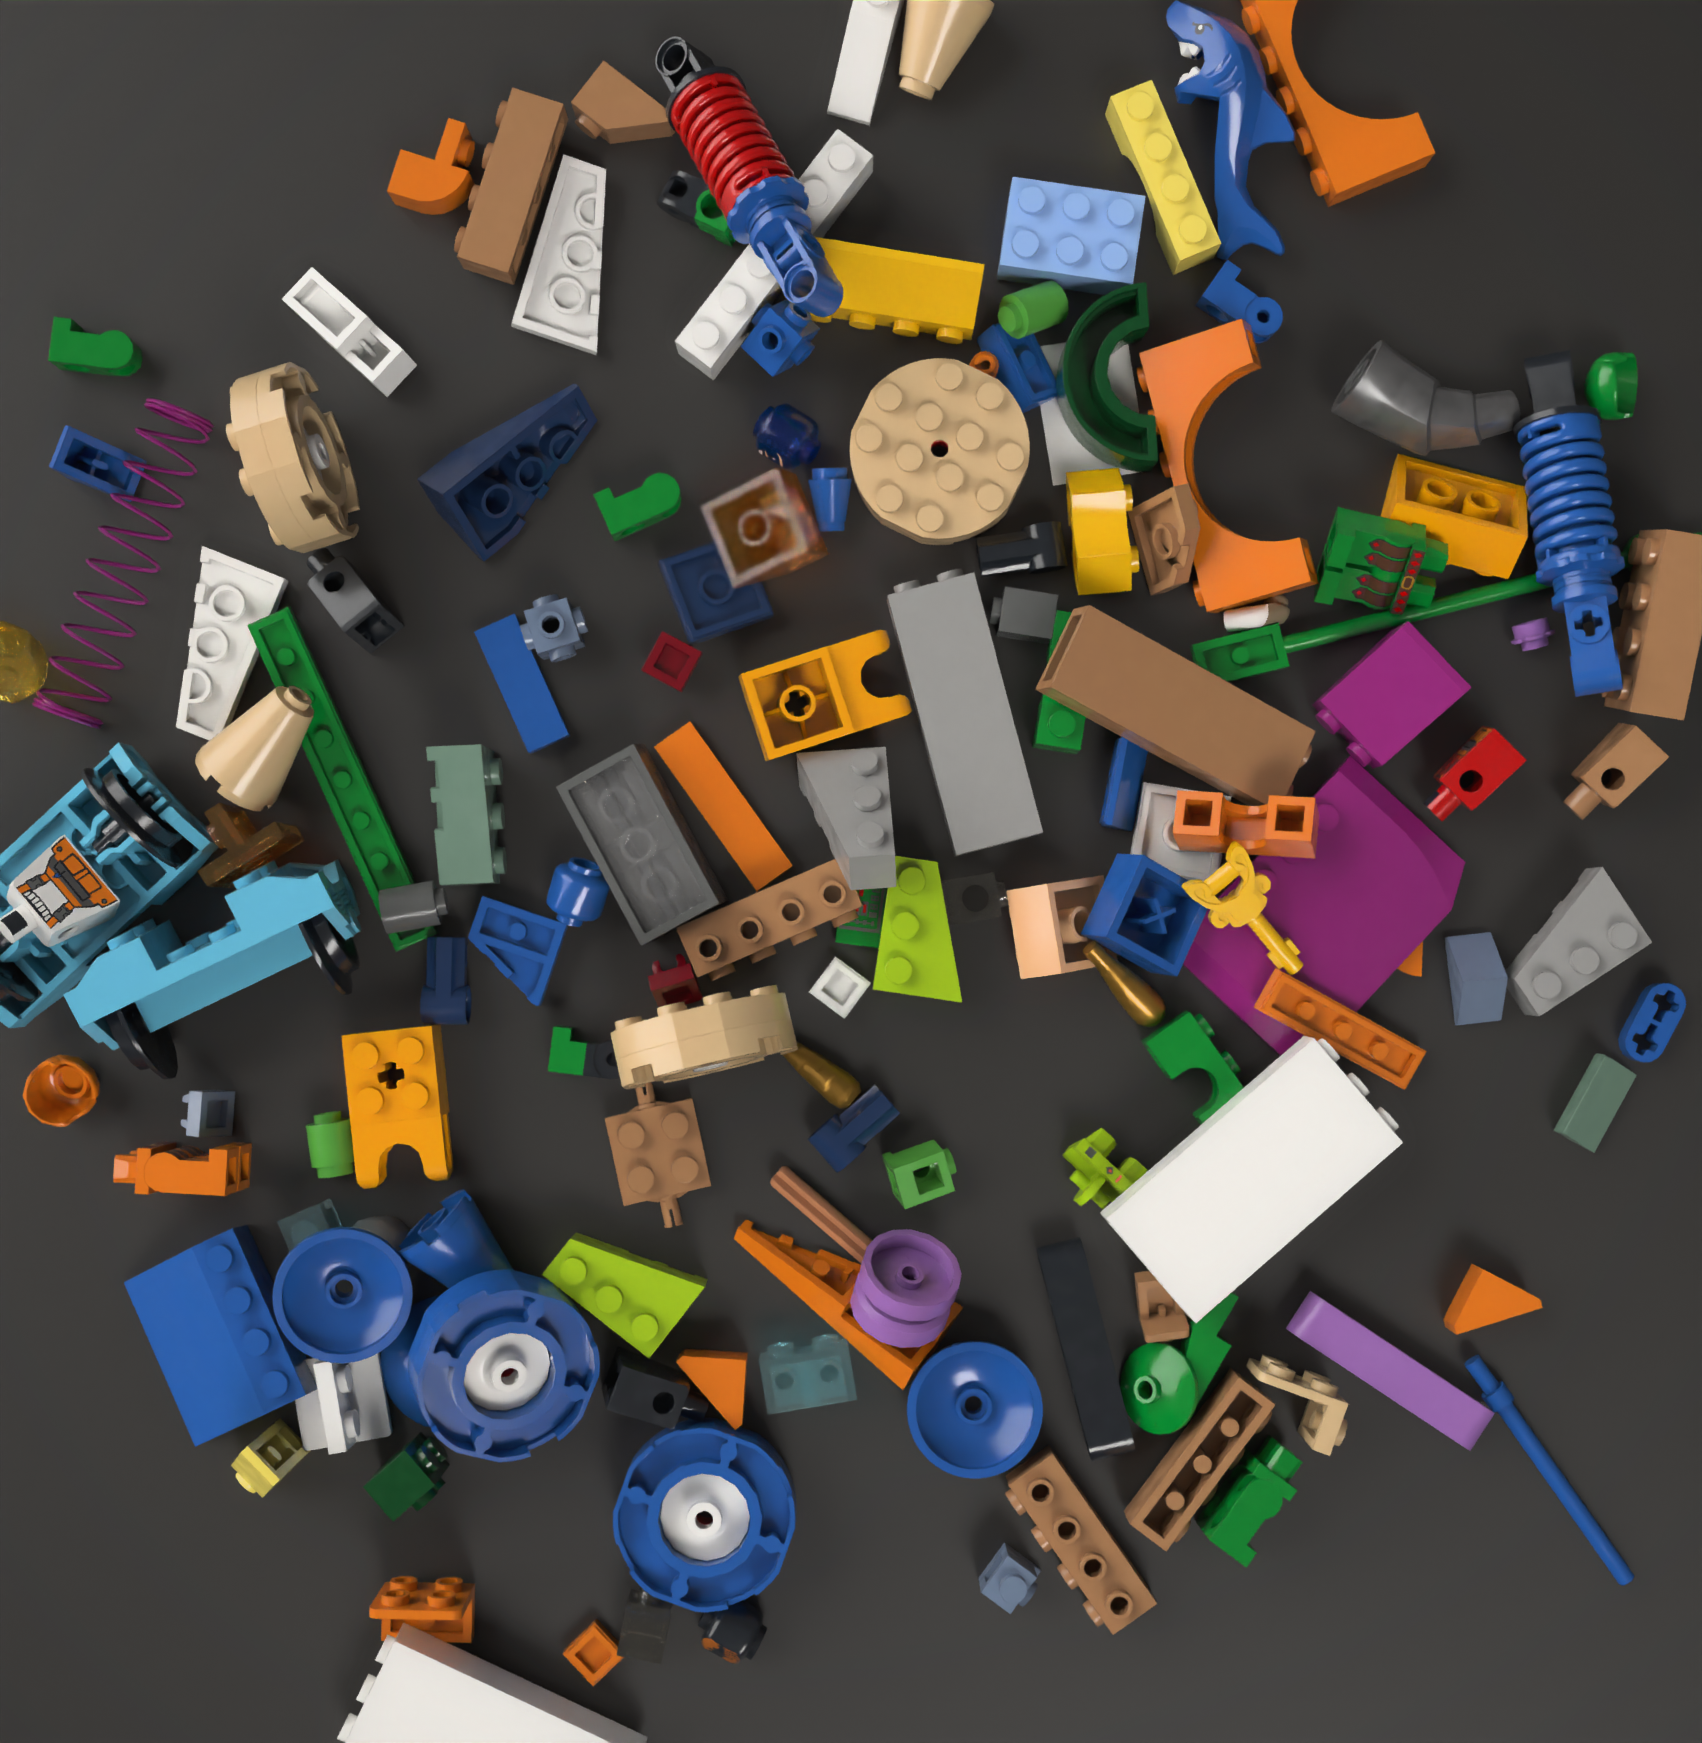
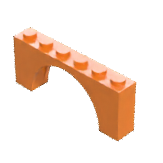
[1240,0,1435,207]
[1137,319,1319,613]

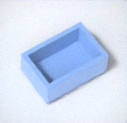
[997,177,1146,295]

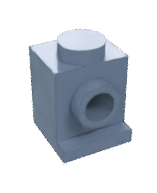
[978,1542,1041,1614]

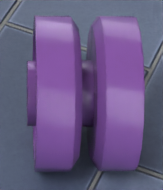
[850,1229,962,1348]

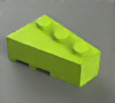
[872,856,962,1003]
[542,1232,708,1358]

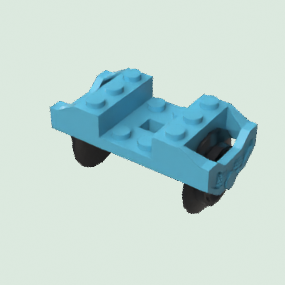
[63,859,361,1079]

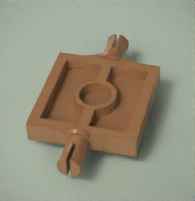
[605,1082,711,1228]

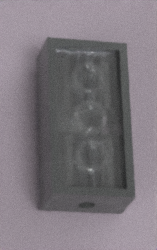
[556,744,729,946]

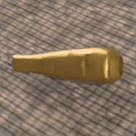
[1083,941,1166,1027]
[783,1041,861,1109]

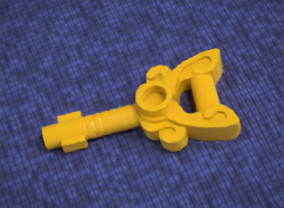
[1181,841,1303,975]

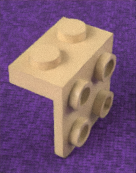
[1246,1355,1348,1456]

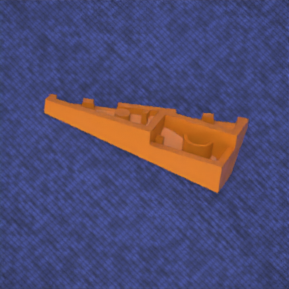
[734,1219,963,1390]

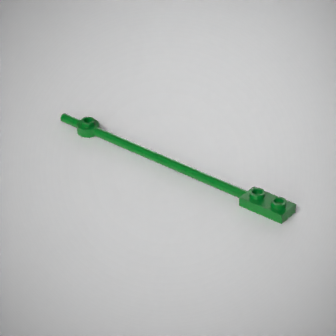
[1190,531,1702,682]

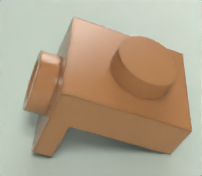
[1134,1271,1190,1343]

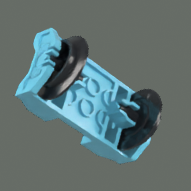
[0,742,222,1028]

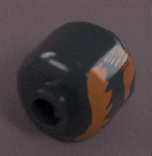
[697,1600,767,1664]

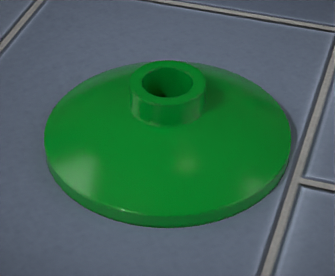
[1120,1342,1198,1435]

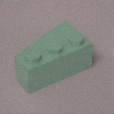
[426,744,507,886]

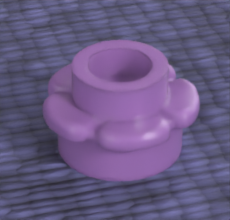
[1511,617,1555,651]

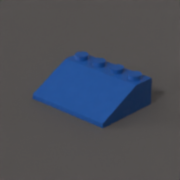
[124,1225,317,1447]

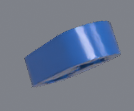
[1618,983,1686,1062]

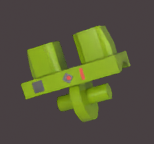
[1062,1128,1148,1209]

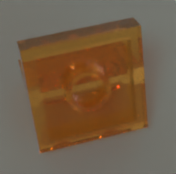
[198,803,305,888]

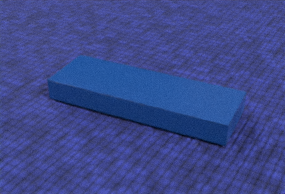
[474,614,571,754]

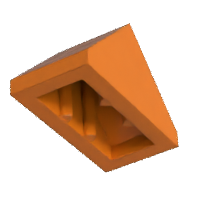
[1443,1264,1543,1335]
[676,1349,748,1430]

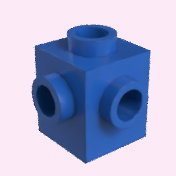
[741,299,820,377]

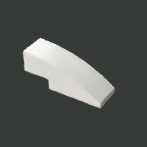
[282,267,417,397]

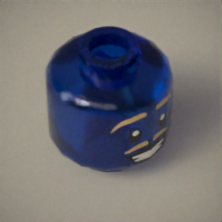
[753,403,821,470]

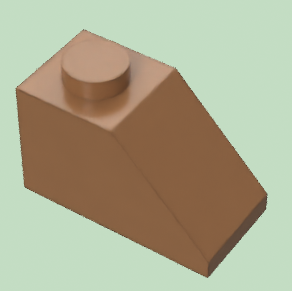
[571,61,675,144]

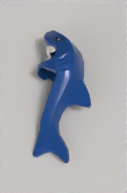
[1166,0,1296,260]

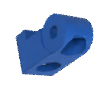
[1195,260,1283,344]

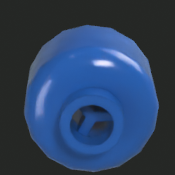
[546,857,610,927]

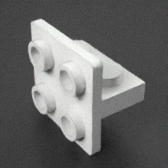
[295,1353,393,1455]

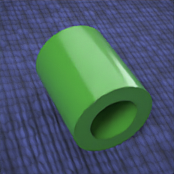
[998,280,1069,339]

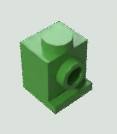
[882,1139,957,1209]

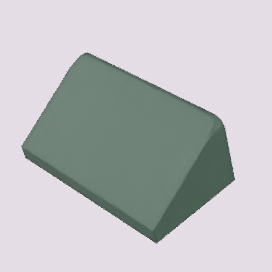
[1553,1053,1637,1153]

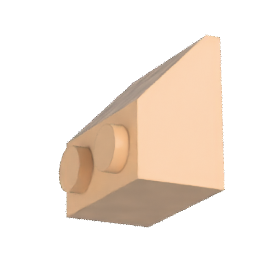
[1006,875,1118,979]

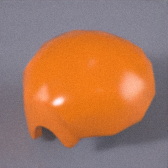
[23,1054,100,1127]

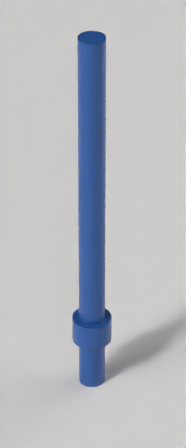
[1464,1355,1634,1586]

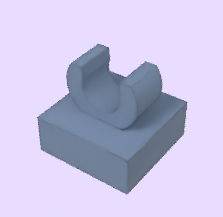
[181,1090,235,1137]

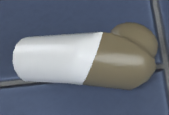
[1224,594,1290,632]

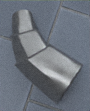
[1331,340,1520,456]

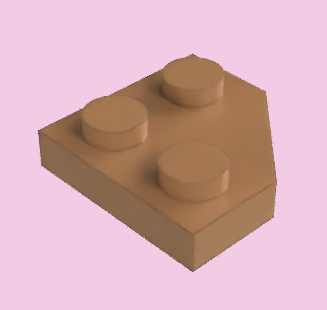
[1128,483,1201,596]

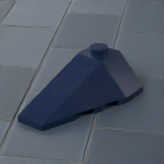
[417,384,597,561]

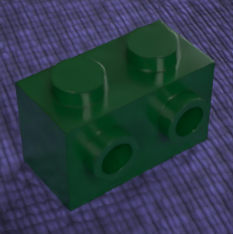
[363,1432,450,1521]

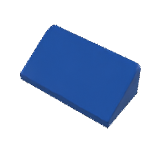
[977,323,1057,413]
[1099,737,1148,831]

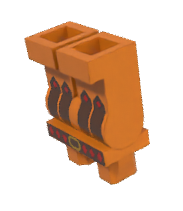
[113,1141,252,1196]

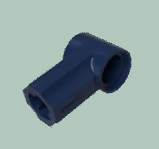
[420,937,472,1025]
[807,1084,900,1173]

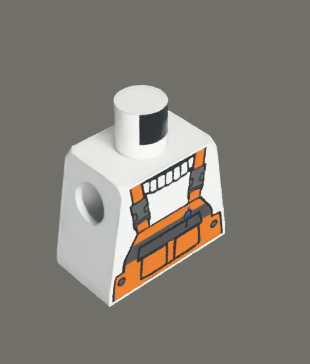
[0,834,120,947]

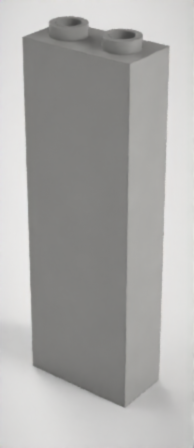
[887,569,1043,857]

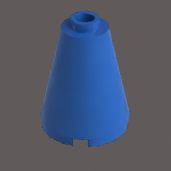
[398,1189,513,1288]

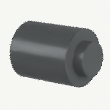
[378,880,449,934]

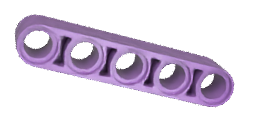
[1286,1291,1495,1451]

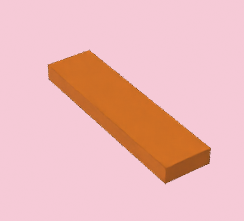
[654,721,793,892]
[1254,968,1427,1090]

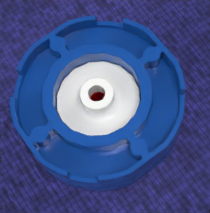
[408,1269,600,1463]
[613,1418,797,1612]

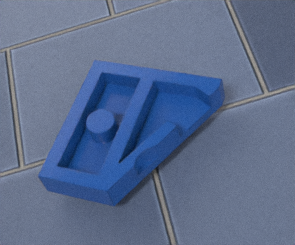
[468,896,569,1006]

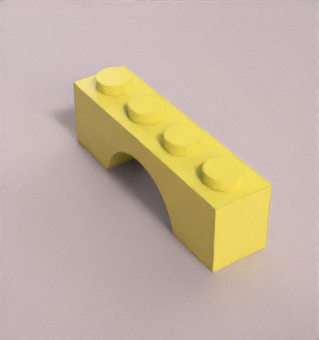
[1105,80,1221,275]

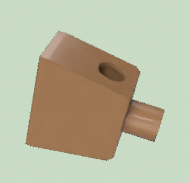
[1563,723,1669,820]

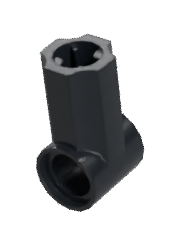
[976,521,1068,578]

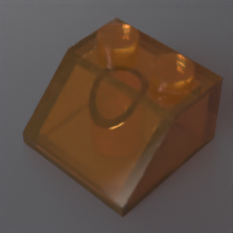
[700,467,829,588]

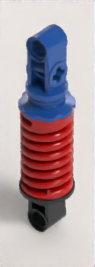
[655,36,843,317]

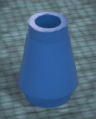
[808,468,852,531]

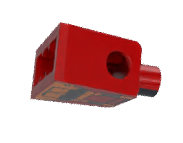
[1423,725,1527,822]

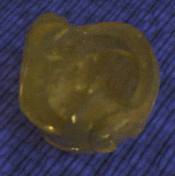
[0,621,48,704]

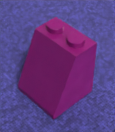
[1312,621,1471,769]

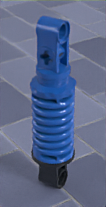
[1514,350,1625,697]

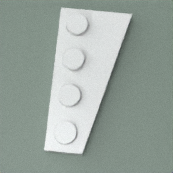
[511,154,606,355]
[176,546,289,741]

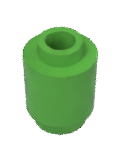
[306,1111,354,1178]

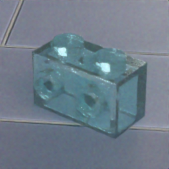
[759,1334,857,1415]

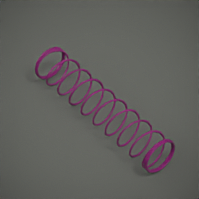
[32,398,214,729]

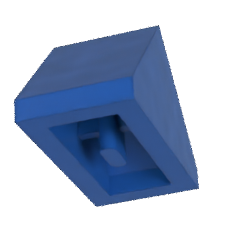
[49,425,147,502]

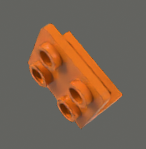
[369,1576,475,1643]

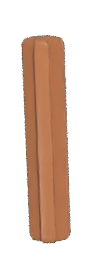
[770,1166,873,1264]

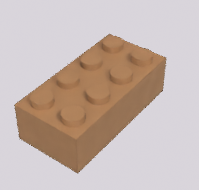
[1601,529,1702,721]

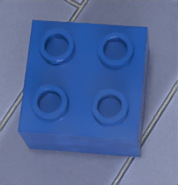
[1081,853,1208,976]

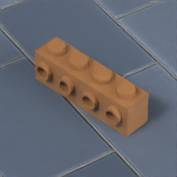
[454,87,569,285]
[676,859,864,981]
[1124,1368,1275,1551]
[1005,1445,1157,1635]

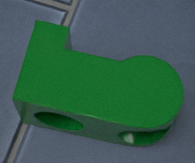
[48,316,143,377]
[593,473,682,542]

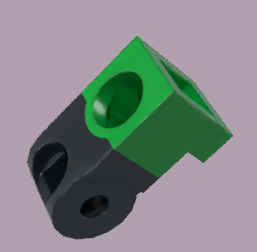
[657,170,735,247]
[548,1025,620,1079]

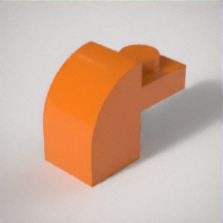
[387,118,475,215]

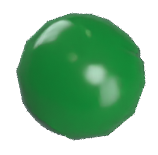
[1584,352,1638,420]

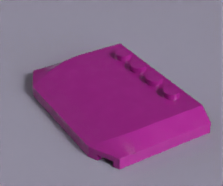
[1183,756,1465,1056]

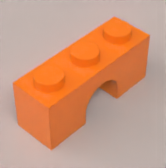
[1173,790,1319,859]

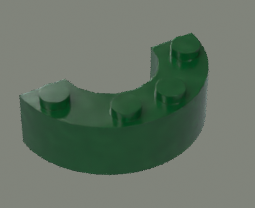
[1056,282,1158,472]

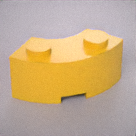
[1066,468,1139,596]

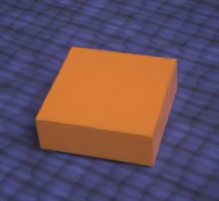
[562,1618,627,1686]

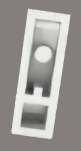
[827,0,904,126]

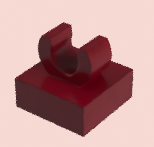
[641,631,703,693]
[647,954,703,1007]

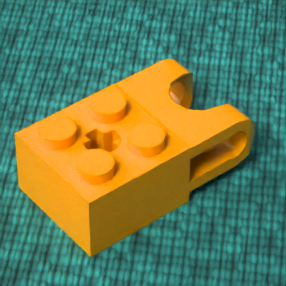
[738,630,912,761]
[341,1025,453,1189]

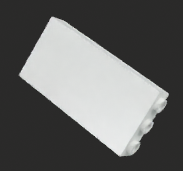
[1100,1036,1403,1323]
[337,1622,648,1743]

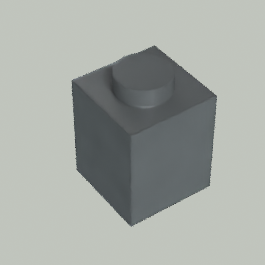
[989,586,1058,644]

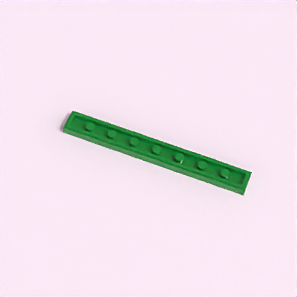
[247,607,439,952]

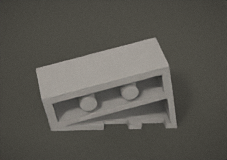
[796,747,896,890]
[1506,867,1652,1016]

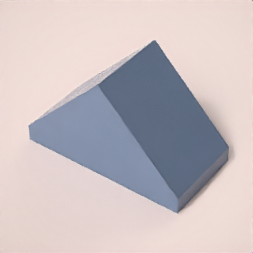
[1445,932,1508,1025]

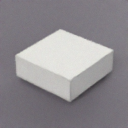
[809,956,871,1019]

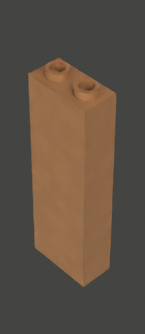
[1035,605,1316,806]

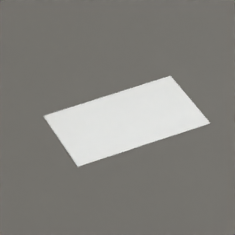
[1040,342,1139,486]

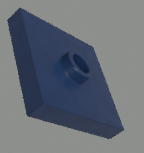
[658,533,774,646]

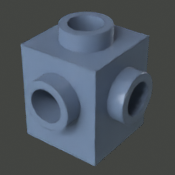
[520,594,589,662]

